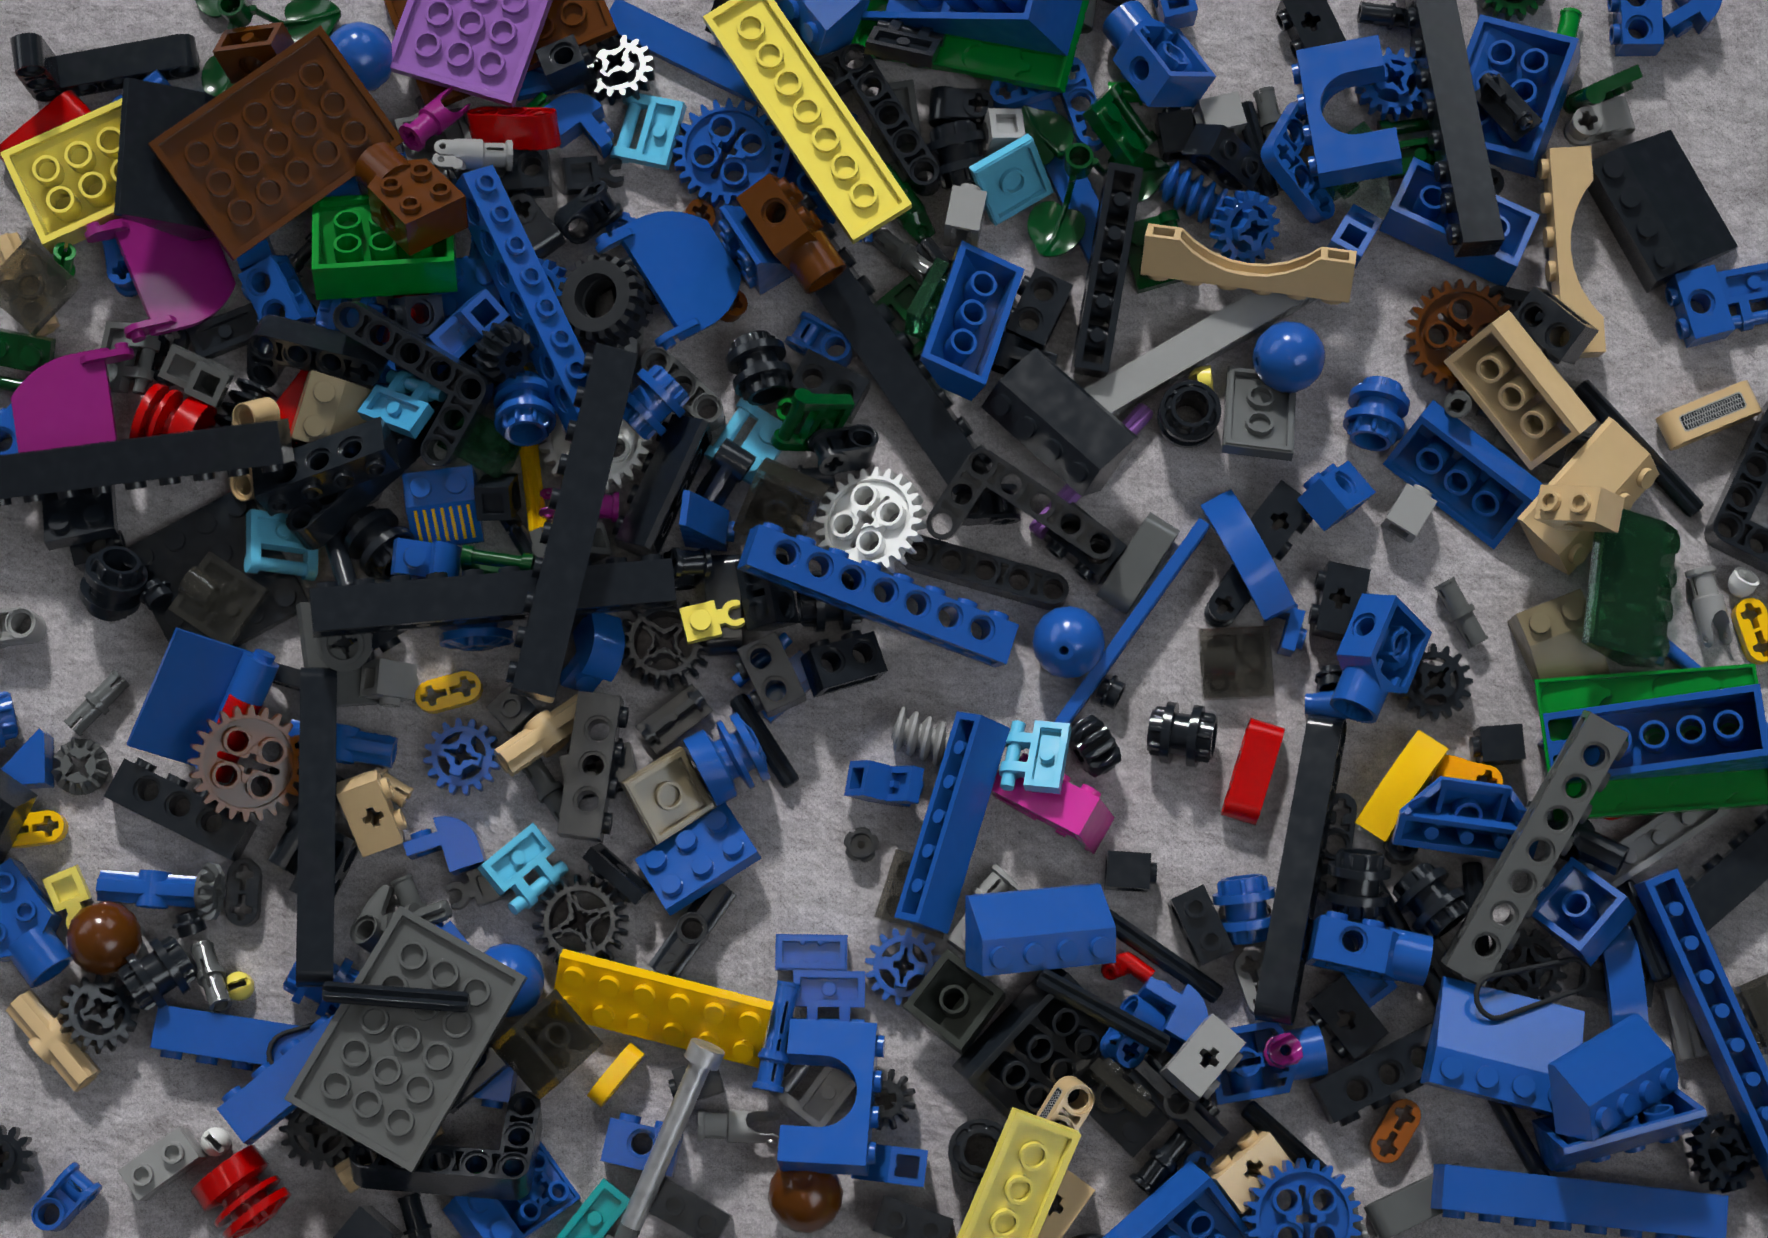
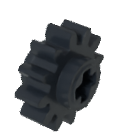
[0,1125,37,1190]

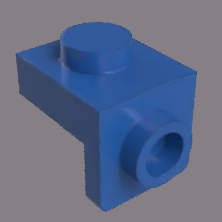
[1276,603,1307,657]

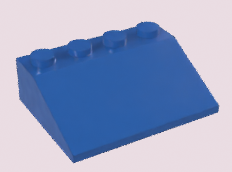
[1467,14,1581,178]
[1420,976,1585,1116]
[1531,1089,1707,1172]
[1102,1160,1255,1238]

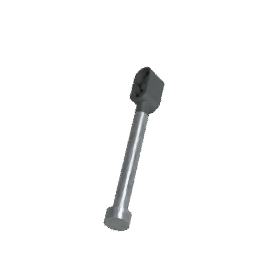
[605,1038,725,1238]

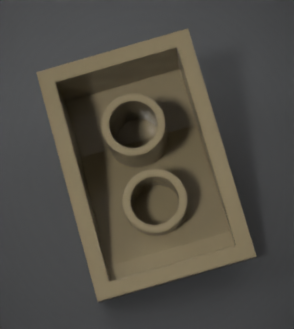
[290,370,372,445]
[1507,588,1610,684]

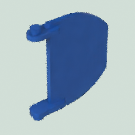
[595,211,741,351]

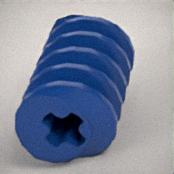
[1158,160,1228,231]

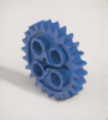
[672,98,784,208]
[1242,1158,1363,1238]

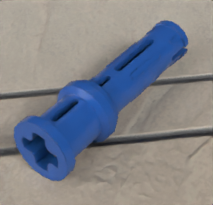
[752,980,800,1094]

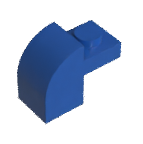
[1663,0,1722,40]
[543,93,615,159]
[1327,203,1383,271]
[426,288,509,358]
[390,538,462,579]
[560,613,625,693]
[844,760,924,807]
[403,816,487,876]
[1137,976,1208,1055]

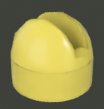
[1188,365,1214,391]
[225,971,254,1001]

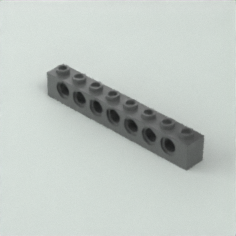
[1441,710,1629,987]

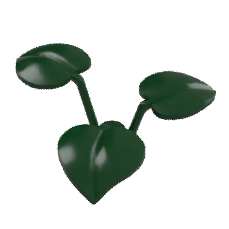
[195,0,341,97]
[1022,105,1170,258]

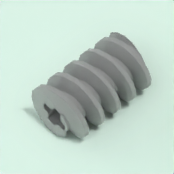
[891,706,951,766]

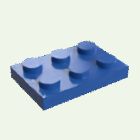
[635,802,762,916]

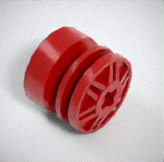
[129,383,217,438]
[191,1145,292,1238]

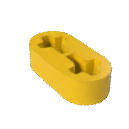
[1731,598,1768,665]
[415,671,483,714]
[11,810,69,849]
[587,1043,645,1108]

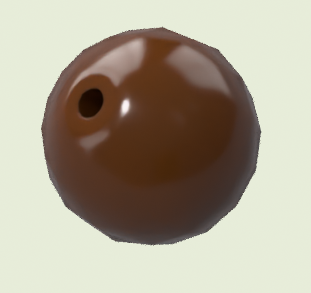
[67,901,142,976]
[768,1168,843,1234]

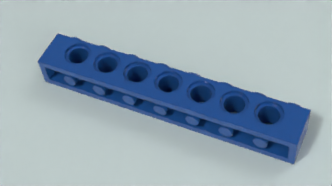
[455,164,588,431]
[737,522,1019,668]

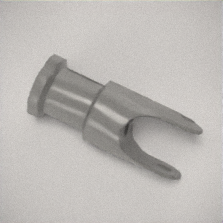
[432,138,513,171]
[1685,565,1733,647]
[697,1109,780,1143]

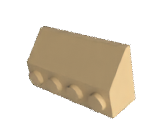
[1443,310,1596,471]
[1517,417,1659,575]

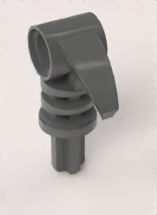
[350,885,453,954]

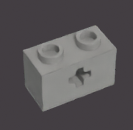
[943,183,987,248]
[1159,1013,1246,1102]
[118,1127,208,1201]

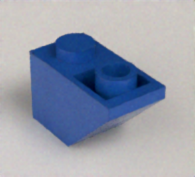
[851,1144,928,1187]

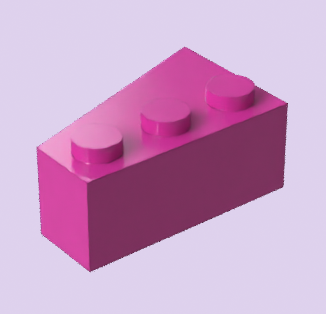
[991,753,1115,854]

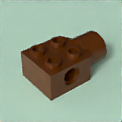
[355,142,469,256]
[736,173,847,294]

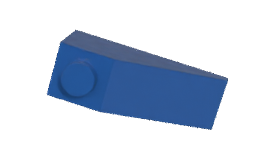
[679,490,737,552]

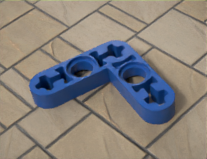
[989,57,1104,152]
[1261,100,1335,224]

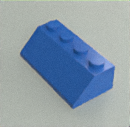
[775,0,868,56]
[1379,157,1540,287]
[920,241,1025,401]
[1383,400,1543,550]
[965,883,1116,976]
[1548,1014,1679,1142]

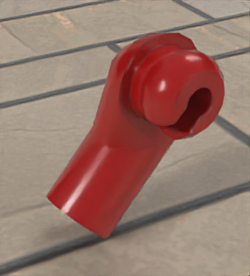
[1101,952,1156,984]

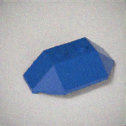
[1392,776,1539,859]

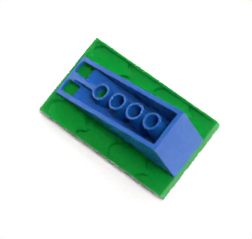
[851,0,1089,93]
[1534,664,1768,822]

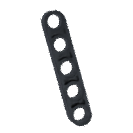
[904,535,1069,610]

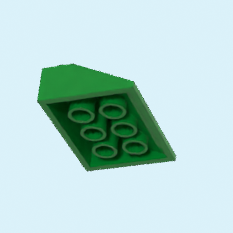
[312,194,458,300]

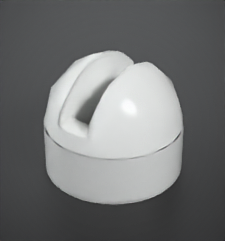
[1728,567,1760,598]
[200,1127,232,1157]

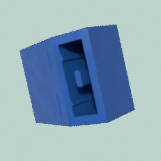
[718,205,793,295]
[442,1141,581,1238]

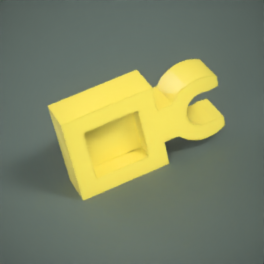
[679,600,745,645]
[42,864,92,929]

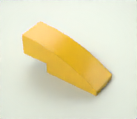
[1355,730,1449,842]

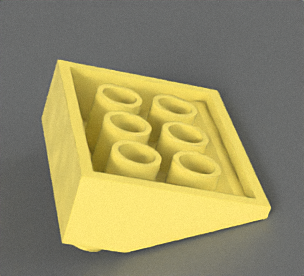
[0,98,123,254]

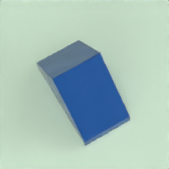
[1,728,54,789]

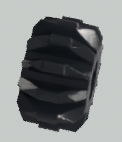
[472,321,535,383]
[1069,715,1121,777]
[855,1069,916,1130]

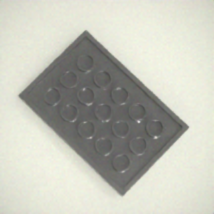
[284,906,528,1173]

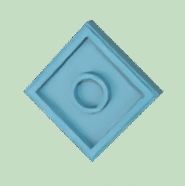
[969,134,1054,226]

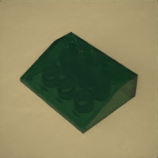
[1582,509,1680,667]

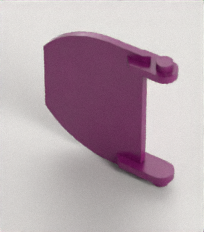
[84,218,236,343]
[11,342,135,453]

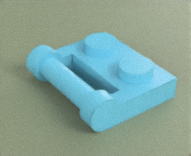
[610,93,687,170]
[704,397,783,489]
[243,509,318,581]

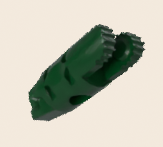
[885,162,936,244]

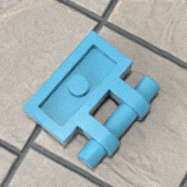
[999,720,1072,794]
[477,823,569,915]

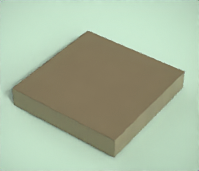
[620,746,715,845]

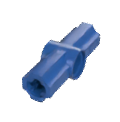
[288,719,398,768]
[96,870,197,909]

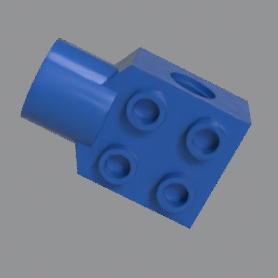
[1102,1,1217,107]
[1330,593,1432,724]
[0,858,73,988]
[1305,911,1433,986]
[1204,1021,1328,1106]

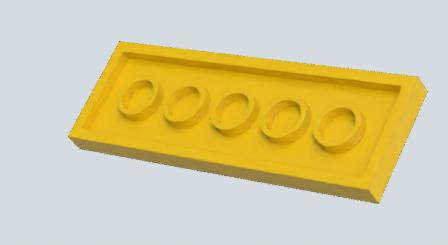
[549,949,774,1068]

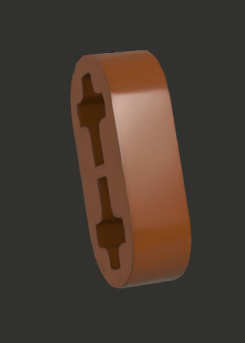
[1368,1099,1421,1163]

